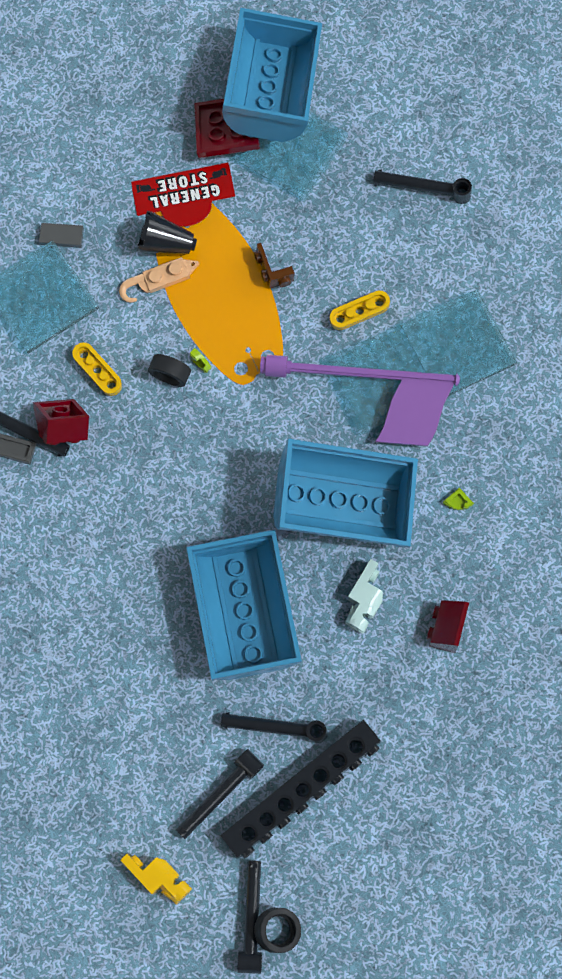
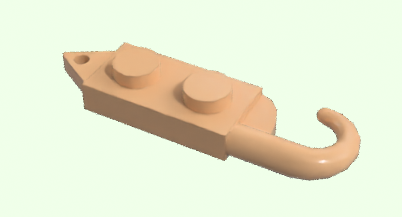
[119,257,199,303]

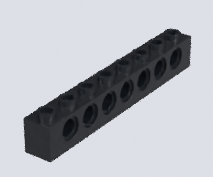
[220,719,381,859]

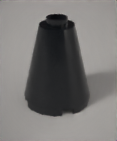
[137,210,197,254]

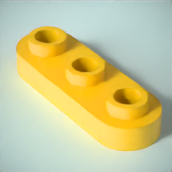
[330,290,390,330]
[72,342,122,396]

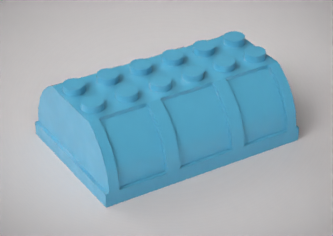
[222,7,322,142]
[273,439,418,548]
[187,530,302,681]

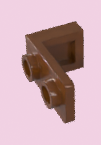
[254,243,295,289]

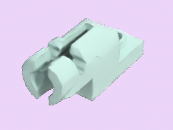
[345,559,383,634]

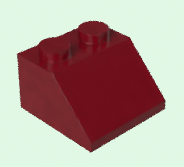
[33,399,89,445]
[427,600,469,653]

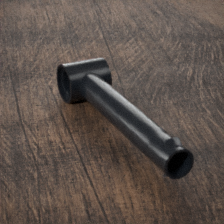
[373,169,472,204]
[0,411,70,457]
[221,712,328,743]
[176,749,264,839]
[237,861,262,974]

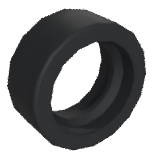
[148,354,191,387]
[254,908,301,953]

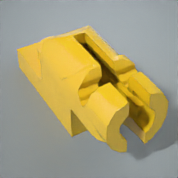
[120,854,192,905]

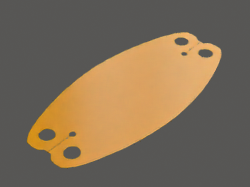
[155,203,283,385]

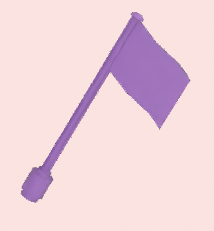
[260,355,460,446]

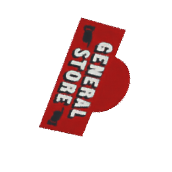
[131,162,236,227]

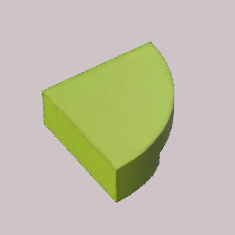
[190,348,212,373]
[443,488,474,510]

